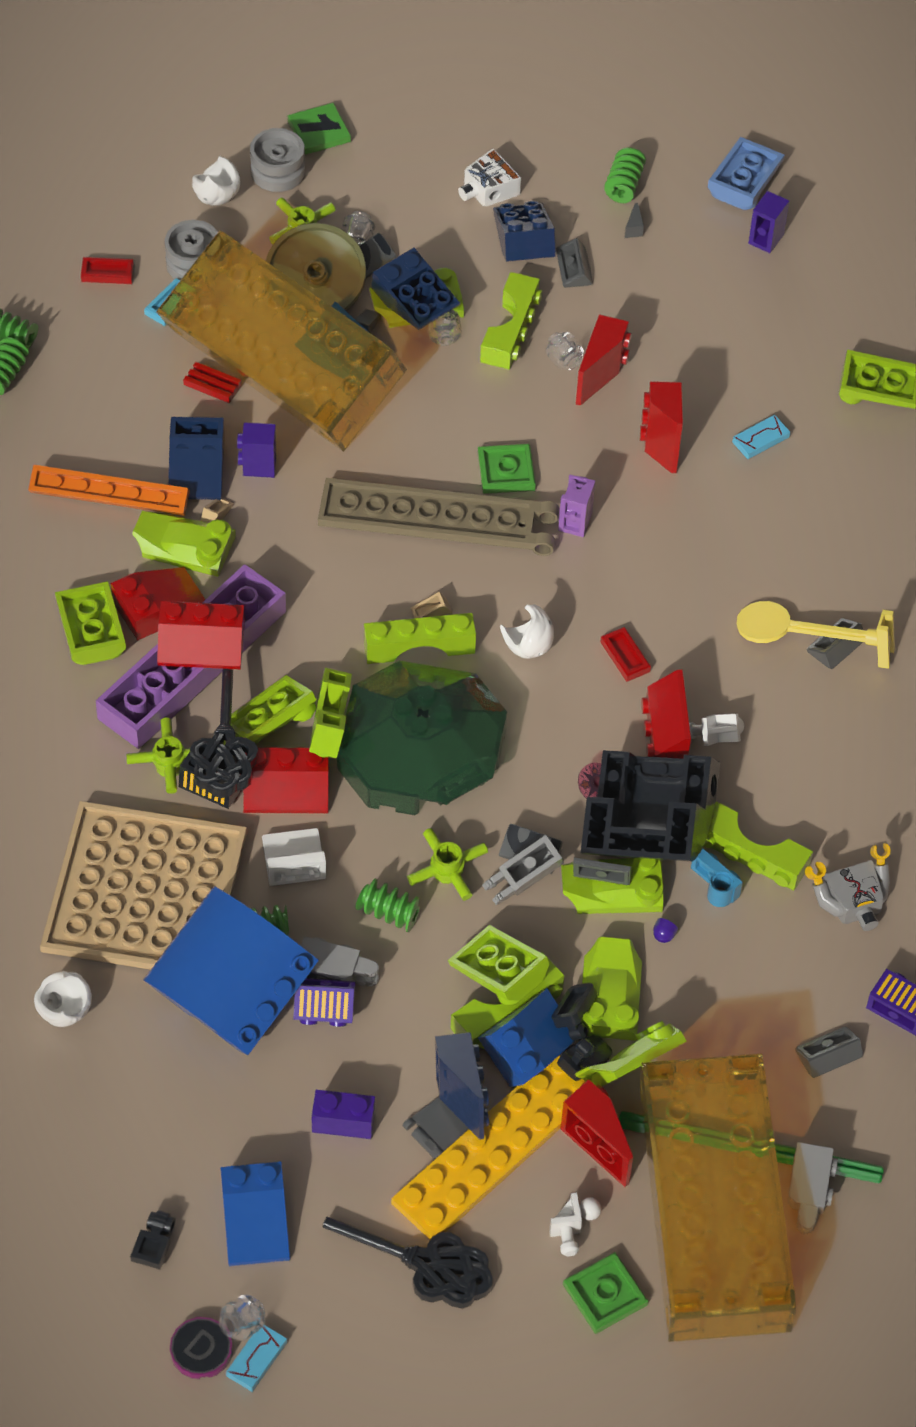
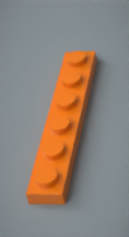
[28,465,190,516]

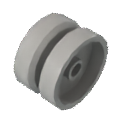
[250,128,305,192]
[164,220,221,285]

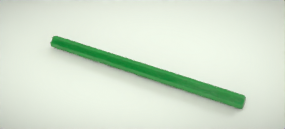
[619,1111,884,1183]

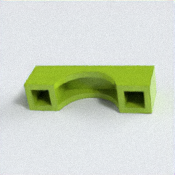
[480,272,543,370]
[364,613,476,664]
[309,668,352,758]
[704,801,813,891]
[451,952,564,1049]

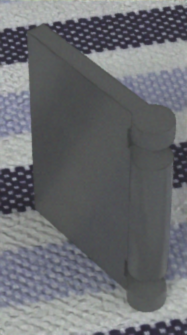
[402,1097,469,1159]

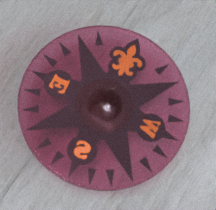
[578,763,601,799]

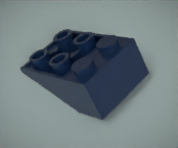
[493,201,556,262]
[371,247,460,330]
[168,417,225,500]
[435,1032,489,1139]

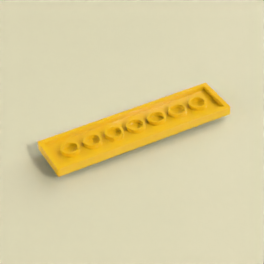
[391,1051,586,1239]

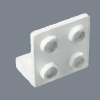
[262,828,326,886]

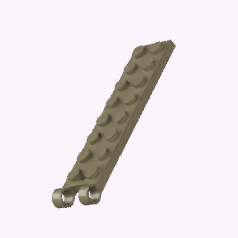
[318,478,559,556]

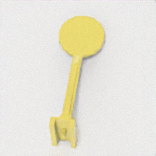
[737,601,895,669]

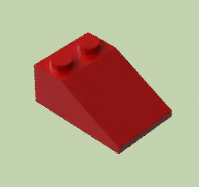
[576,314,632,406]
[111,567,206,641]
[560,1079,633,1187]

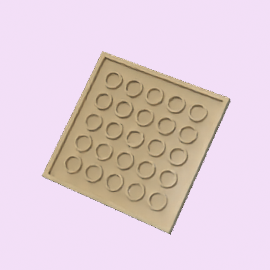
[40,801,247,970]

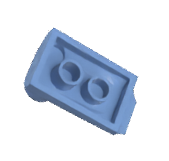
[708,137,785,210]

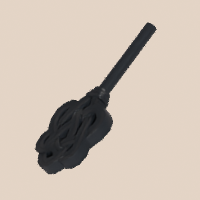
[190,669,258,798]
[322,1216,493,1309]

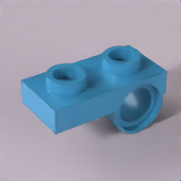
[691,848,743,907]

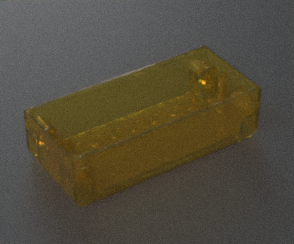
[156,230,407,452]
[639,1053,796,1342]

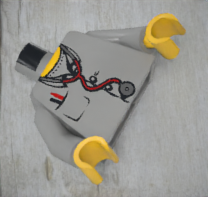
[805,843,891,931]

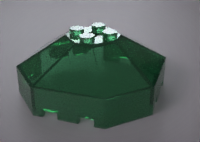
[337,660,507,815]

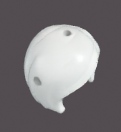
[192,155,240,206]
[500,604,554,659]
[34,971,92,1027]

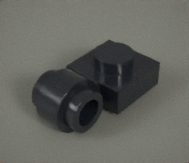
[130,1210,176,1269]

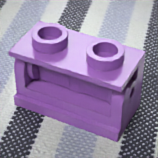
[558,474,595,537]

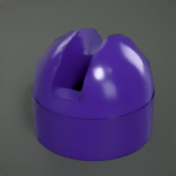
[653,918,678,943]

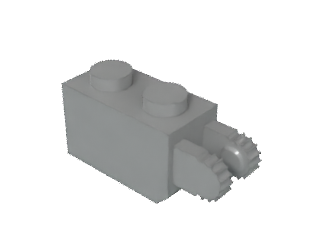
[482,835,564,905]
[301,936,379,987]
[787,1142,838,1234]

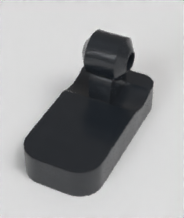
[551,983,597,1040]
[557,1035,612,1081]

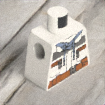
[458,149,521,207]

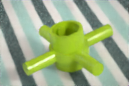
[269,197,335,245]
[126,718,190,794]
[407,828,488,901]

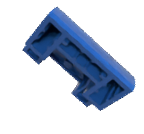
[143,886,319,1056]

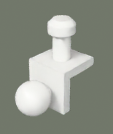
[689,713,744,746]
[549,1193,601,1256]

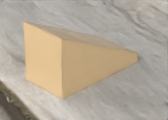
[201,497,234,523]
[411,591,453,618]

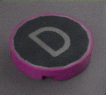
[170,1317,232,1379]

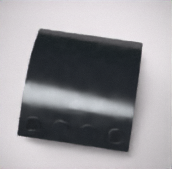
[580,750,720,862]

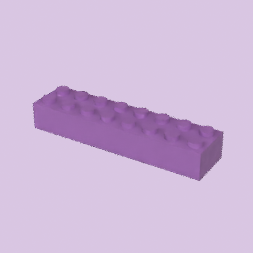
[96,564,286,749]

